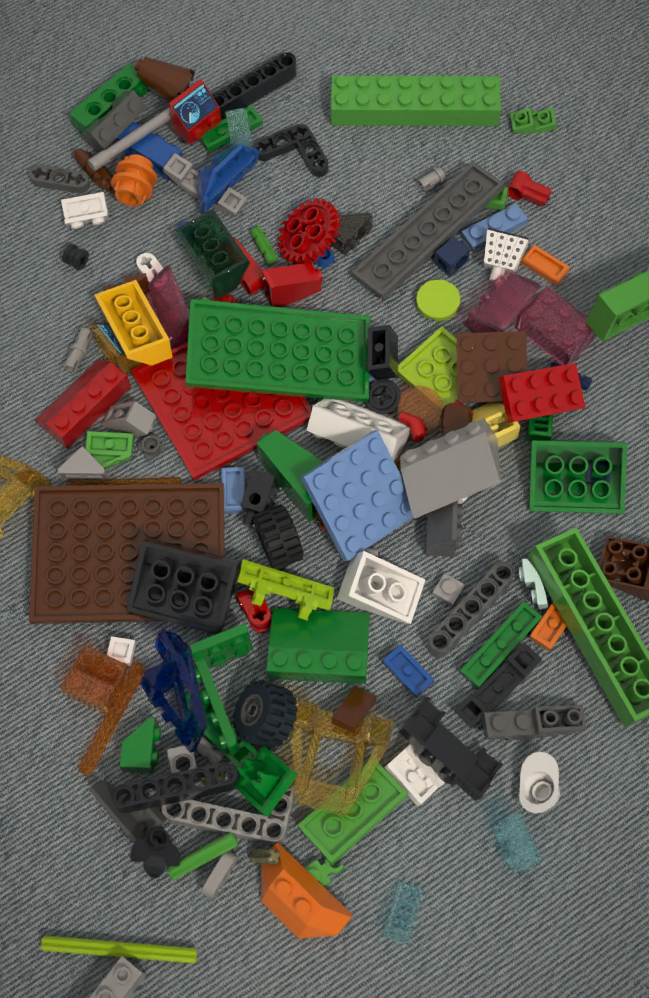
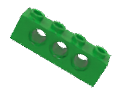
[69,63,149,133]

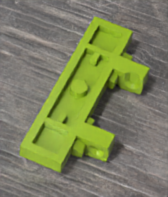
[237,559,334,620]

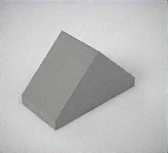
[58,446,109,479]

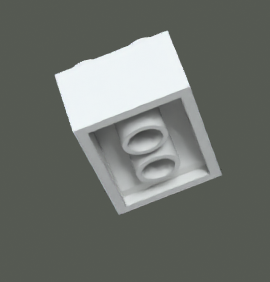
[337,551,425,624]

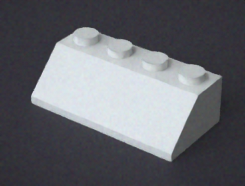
[306,399,411,461]

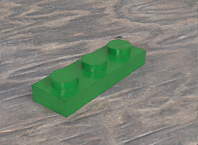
[200,106,263,153]

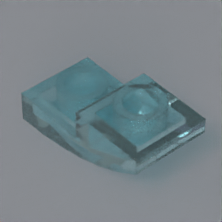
[225,108,253,148]

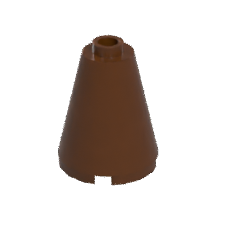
[135,57,195,104]

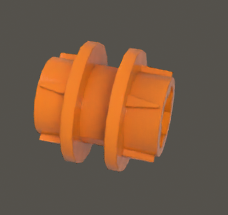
[111,154,157,207]

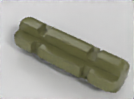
[249,849,281,864]

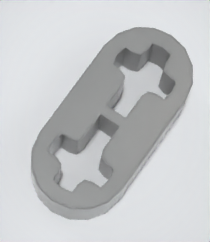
[201,851,239,900]

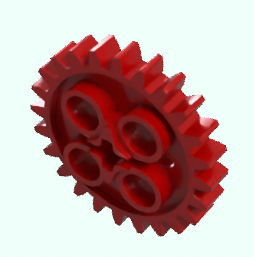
[277,198,341,265]

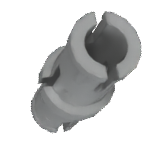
[63,328,94,373]

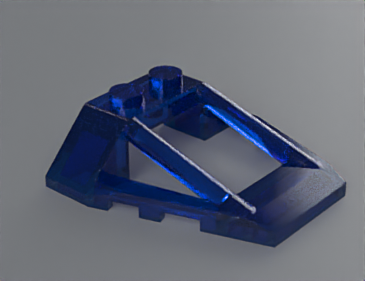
[140,630,207,753]

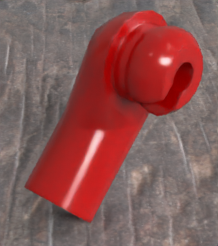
[399,411,426,443]

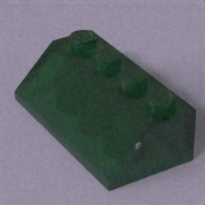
[175,209,250,299]

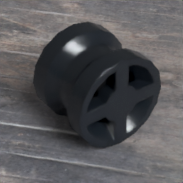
[62,243,89,271]

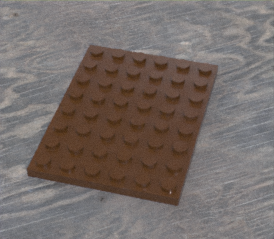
[29,483,226,624]

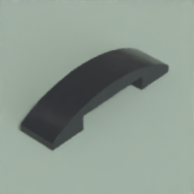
[454,642,542,729]

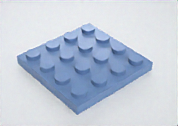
[300,430,413,561]

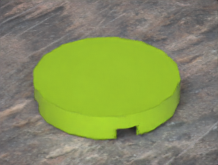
[416,279,461,322]

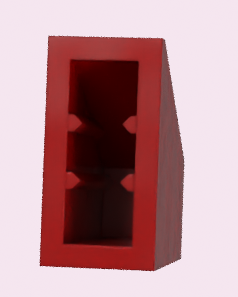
[262,262,323,308]

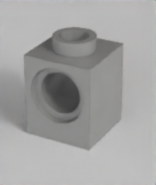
[167,743,199,786]

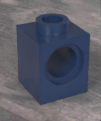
[434,237,470,277]

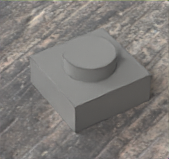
[432,573,465,607]

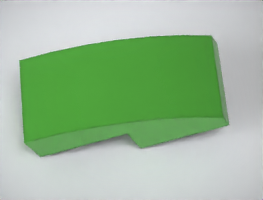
[510,107,557,133]

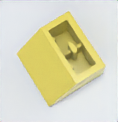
[471,402,521,447]

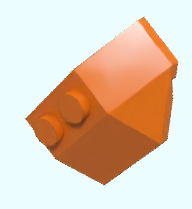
[261,842,353,939]

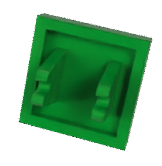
[235,746,298,817]

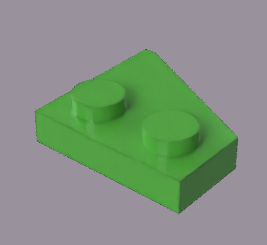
[86,431,135,469]

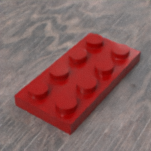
[498,363,586,423]

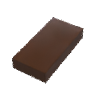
[331,686,376,733]

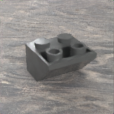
[425,501,463,557]

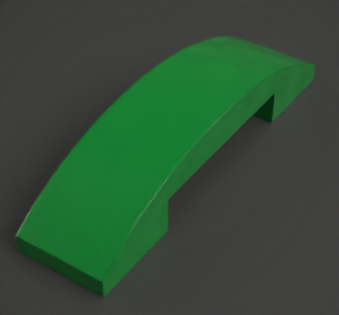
[177,687,258,768]

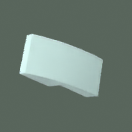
[519,559,549,610]

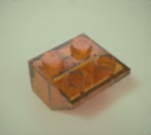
[60,645,128,716]

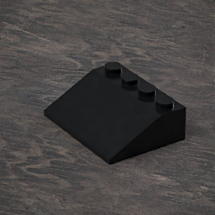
[126,537,241,634]

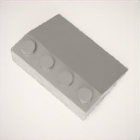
[400,418,501,519]

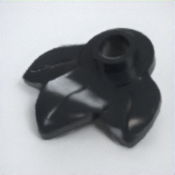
[130,827,180,879]

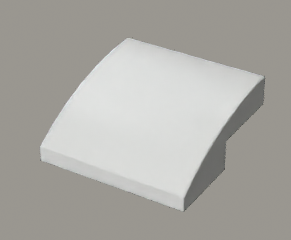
[384,743,445,806]

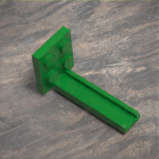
[189,623,253,755]

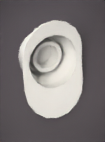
[519,752,560,814]

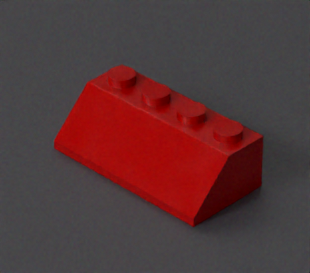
[35,359,131,449]

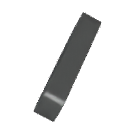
[29,165,90,193]

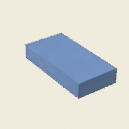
[221,467,245,514]

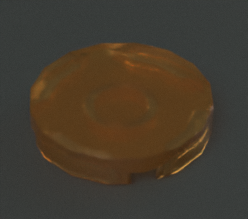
[398,386,443,431]

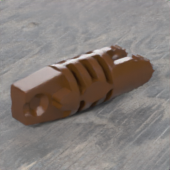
[73,148,113,192]

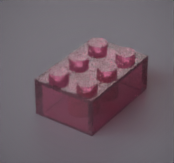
[515,286,596,365]

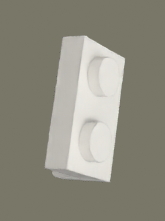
[61,192,109,229]

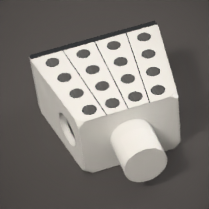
[484,228,529,284]

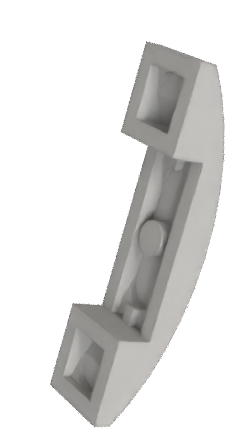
[163,153,247,216]

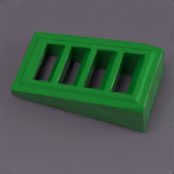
[527,414,554,442]

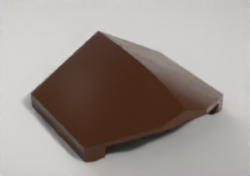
[441,403,472,436]

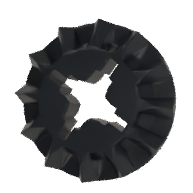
[366,379,401,415]

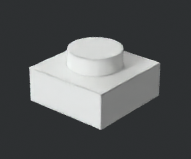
[106,636,136,666]

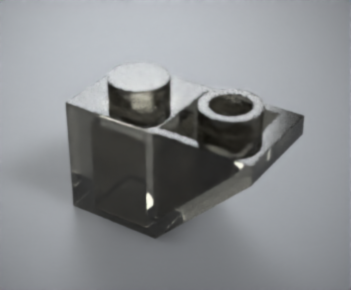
[330,212,373,256]

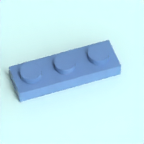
[461,203,528,252]

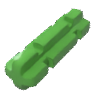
[251,226,278,265]

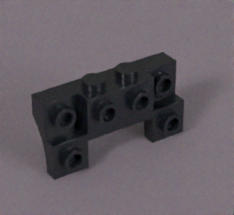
[398,697,503,801]

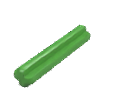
[167,833,238,880]

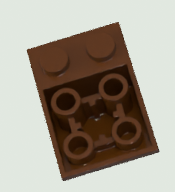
[599,536,649,601]

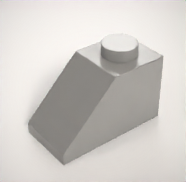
[102,401,156,437]

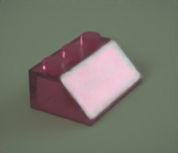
[146,265,189,350]
[463,272,541,333]

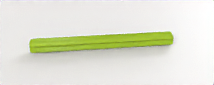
[41,936,198,963]

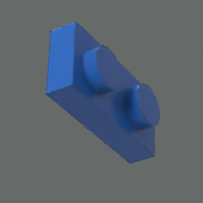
[382,644,434,698]

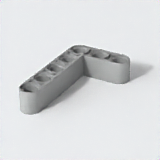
[162,777,298,846]

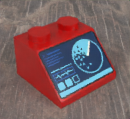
[169,79,221,145]

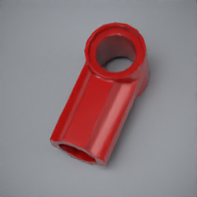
[507,171,552,207]

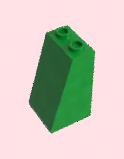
[257,430,323,523]

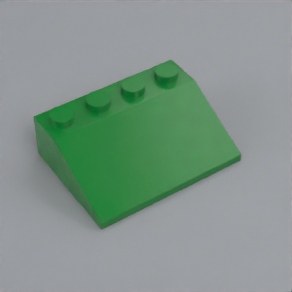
[529,439,628,514]
[267,608,370,684]

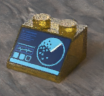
[90,322,144,375]

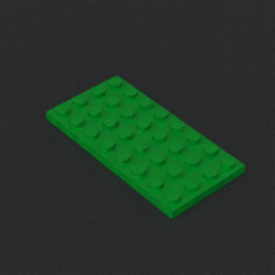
[185,299,370,402]

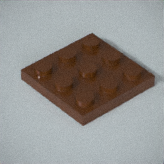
[457,331,527,403]

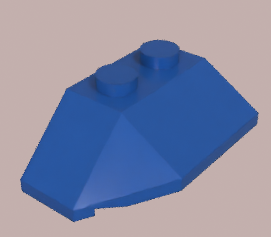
[197,144,260,215]

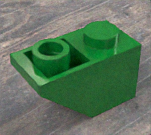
[120,718,161,773]

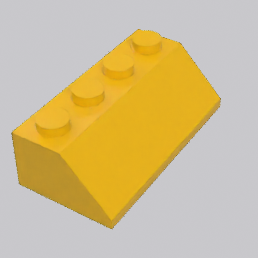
[94,280,173,365]

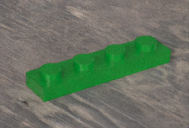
[460,601,543,689]

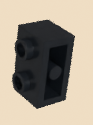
[366,325,398,380]

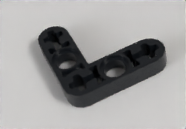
[253,124,329,177]

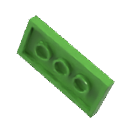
[297,758,408,865]

